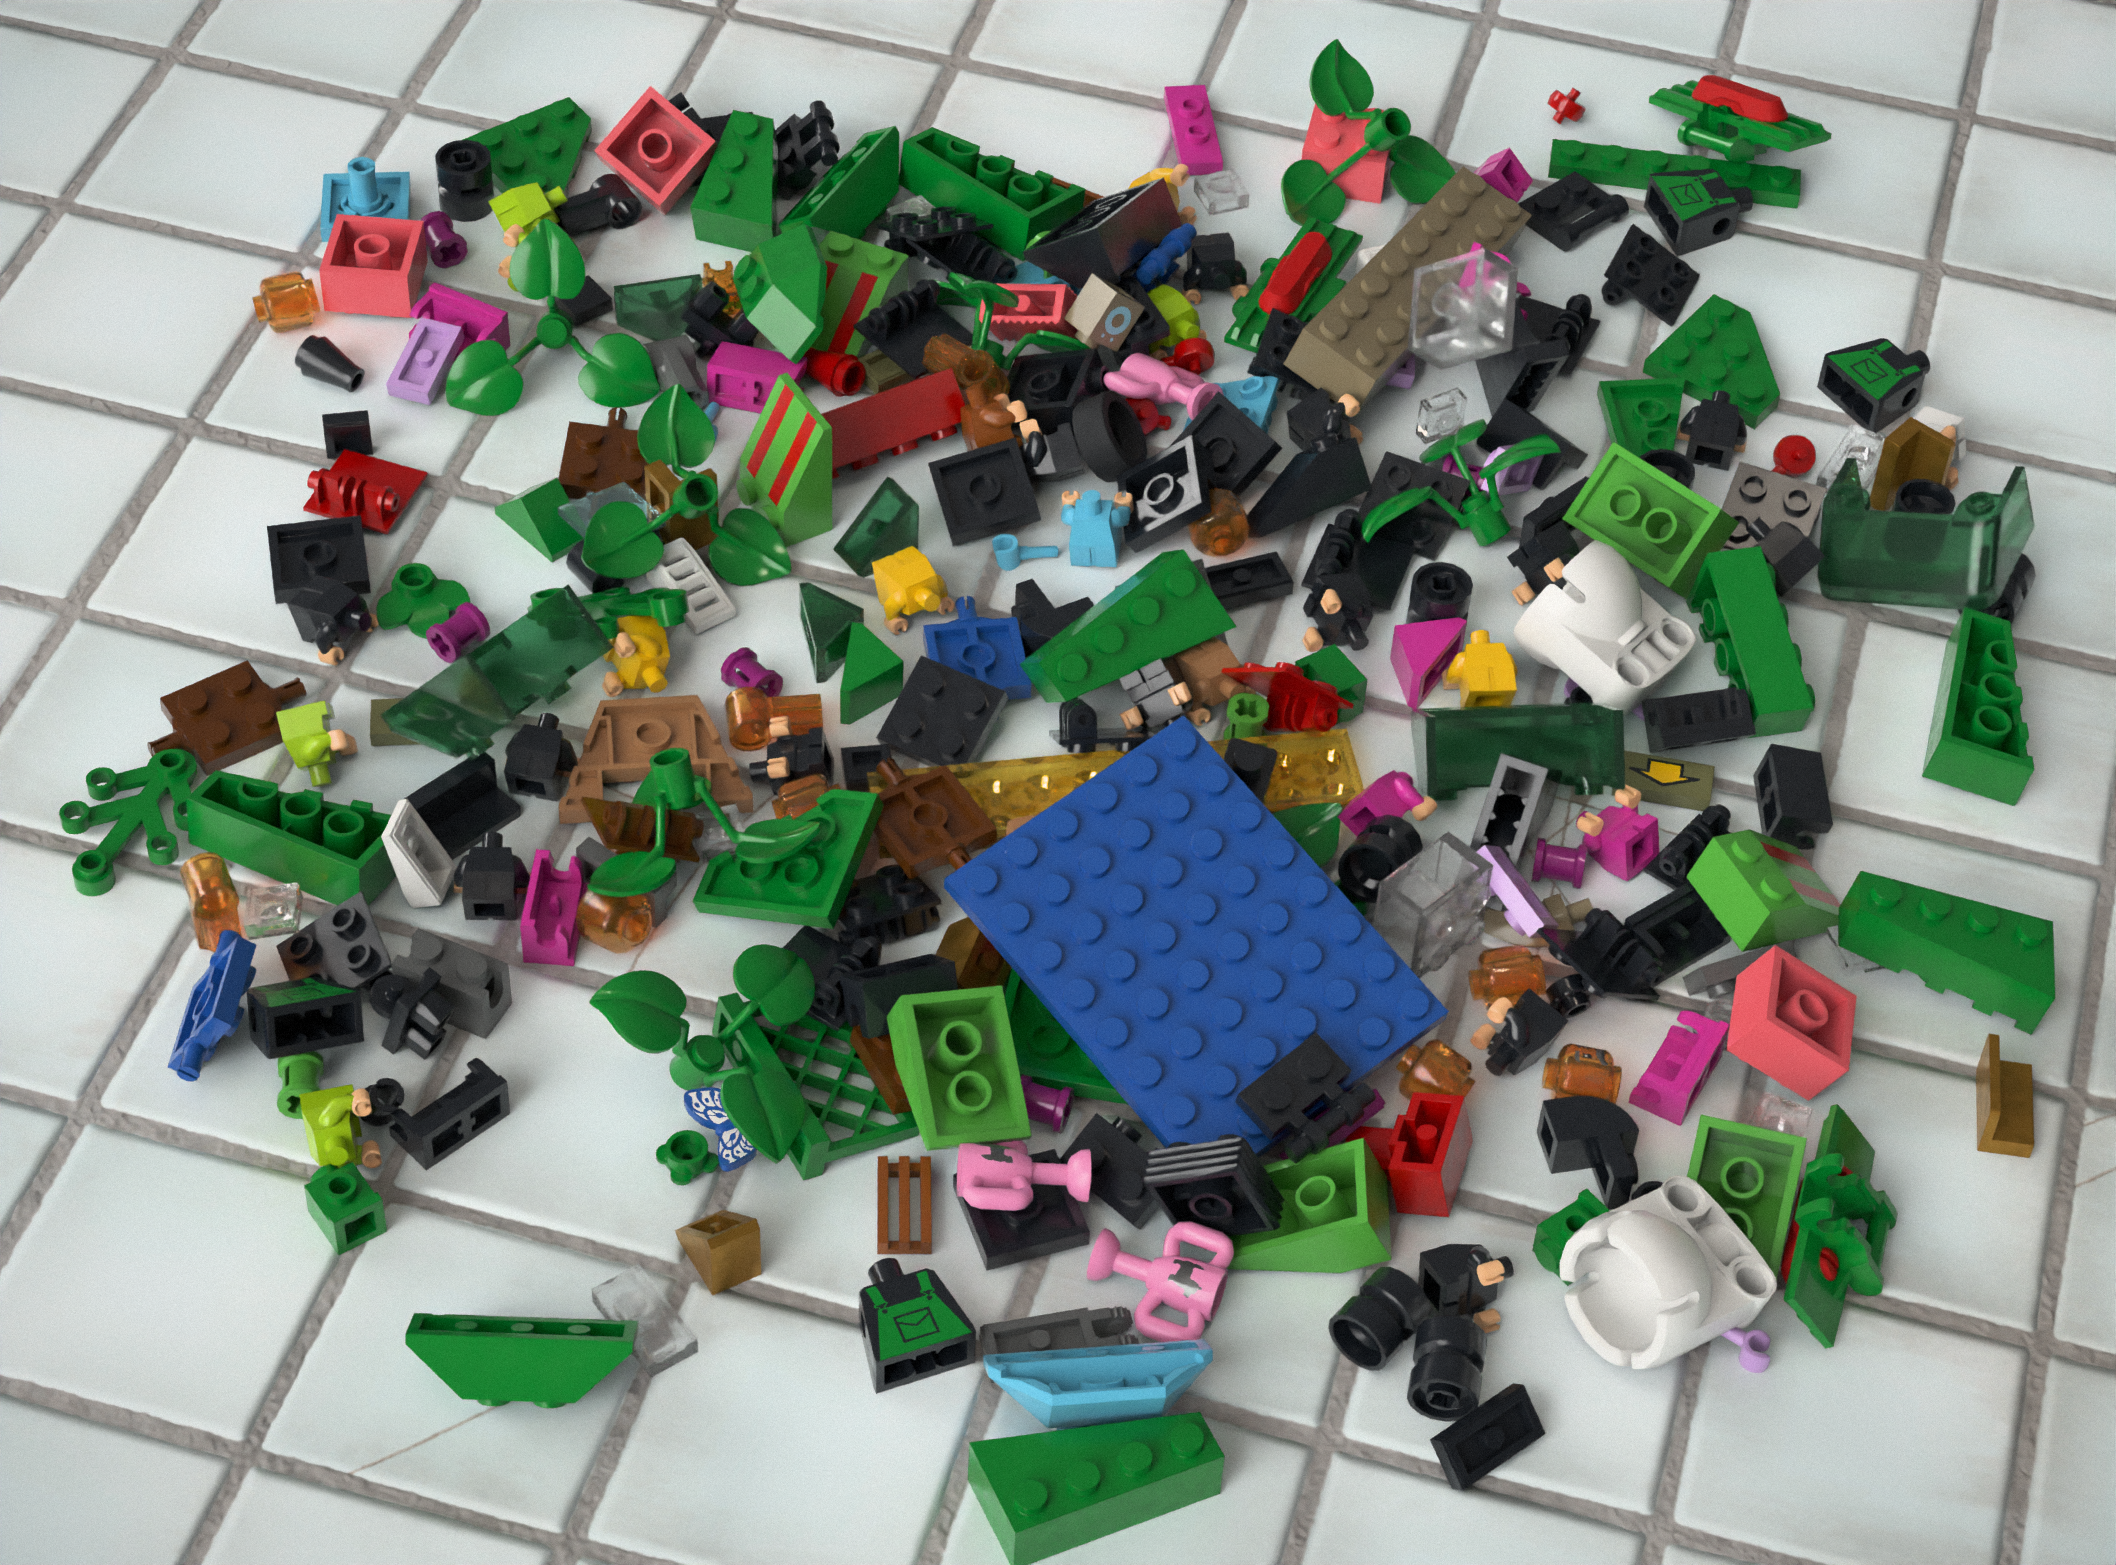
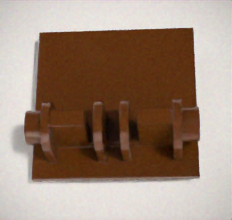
[581,797,704,863]

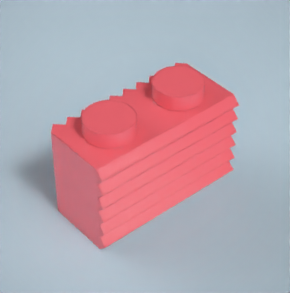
[979,283,1078,341]

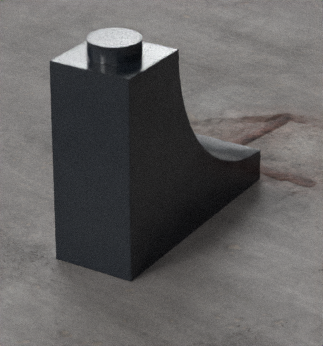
[1464,296,1569,417]
[1454,753,1564,911]

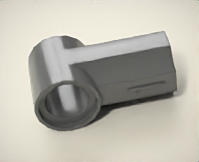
[643,335,709,408]

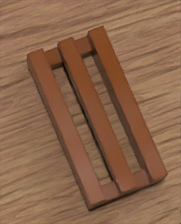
[877,1156,932,1254]

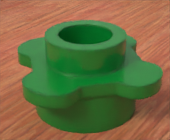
[656,1130,719,1185]

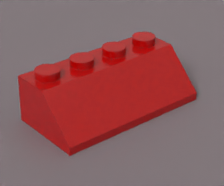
[821,368,965,479]

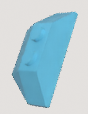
[983,1339,1213,1431]

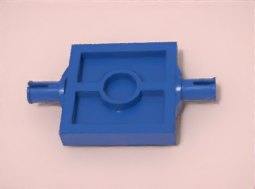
[923,596,1031,722]
[167,930,257,1082]

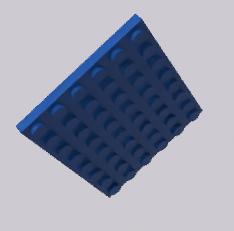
[944,715,1449,1158]

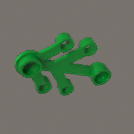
[527,587,689,641]
[59,749,197,896]

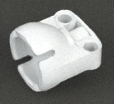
[1513,540,1696,718]
[1560,1175,1777,1369]

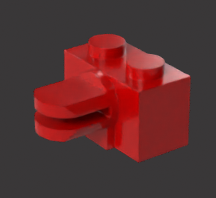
[1345,1092,1473,1217]

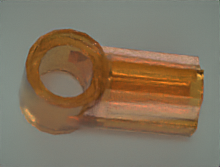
[922,333,1010,398]
[725,687,823,752]
[180,852,242,953]

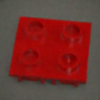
[303,449,428,534]
[1221,662,1354,732]

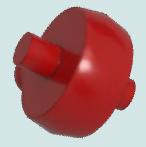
[1547,87,1586,124]
[1160,338,1215,375]
[1125,398,1171,436]
[1771,435,1816,477]

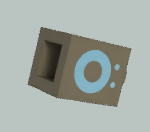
[1064,273,1145,352]

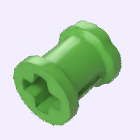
[1223,693,1269,748]
[277,1051,324,1119]

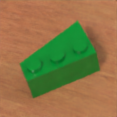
[690,110,778,252]

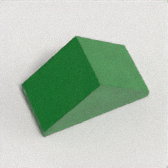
[495,477,586,563]
[840,622,904,725]

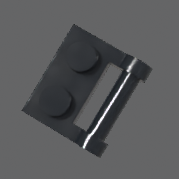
[1518,171,1629,251]

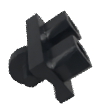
[680,281,759,358]
[369,967,456,1060]

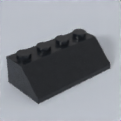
[1023,177,1182,289]

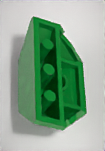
[778,126,899,244]
[733,223,827,364]
[405,1313,638,1408]

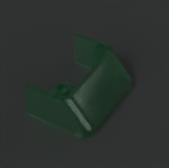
[1817,458,2035,610]
[380,584,613,761]
[1411,702,1625,801]

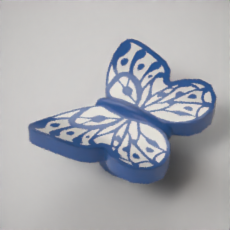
[684,1087,757,1172]

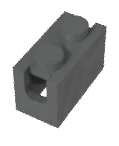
[391,928,512,1039]

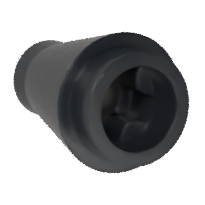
[295,335,365,393]

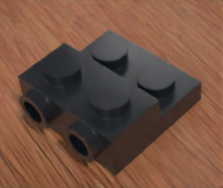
[1000,348,1110,436]
[1117,435,1217,553]

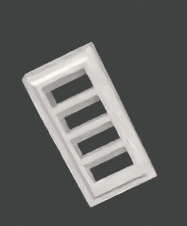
[646,538,736,634]
[381,799,457,908]

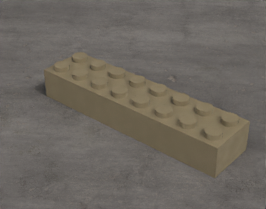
[1283,166,1532,416]

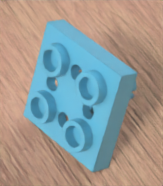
[320,157,411,242]

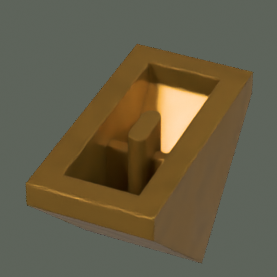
[675,1210,761,1296]

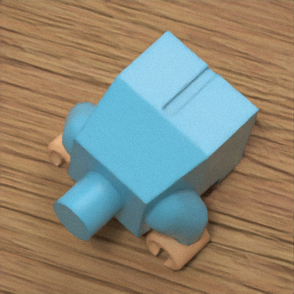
[1061,490,1134,567]

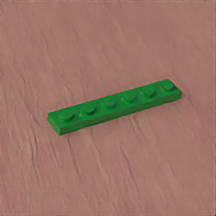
[1548,139,1801,209]

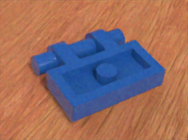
[1132,223,1197,293]

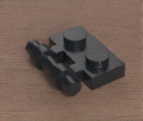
[775,100,840,200]
[1235,1032,1376,1163]

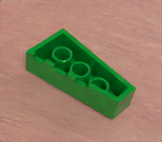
[899,127,1086,261]
[1686,546,1815,738]
[1019,549,1237,703]
[1922,607,2035,806]
[186,770,408,906]
[1838,871,2055,1035]
[968,1412,1225,1565]

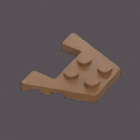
[559,695,753,824]

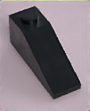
[1236,433,1372,538]

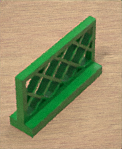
[712,992,919,1181]

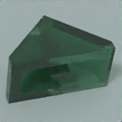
[614,274,702,341]
[833,476,919,578]
[799,582,864,683]

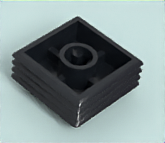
[1142,1134,1285,1237]

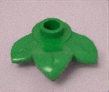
[376,563,470,639]

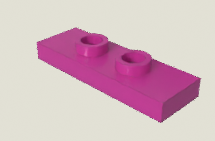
[1164,85,1223,175]

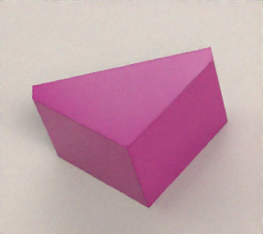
[1390,617,1467,710]

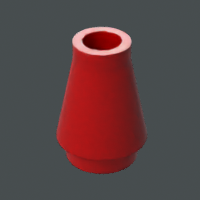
[803,347,866,397]

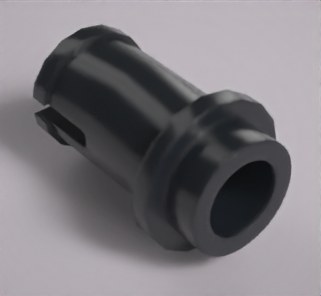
[359,1078,405,1127]

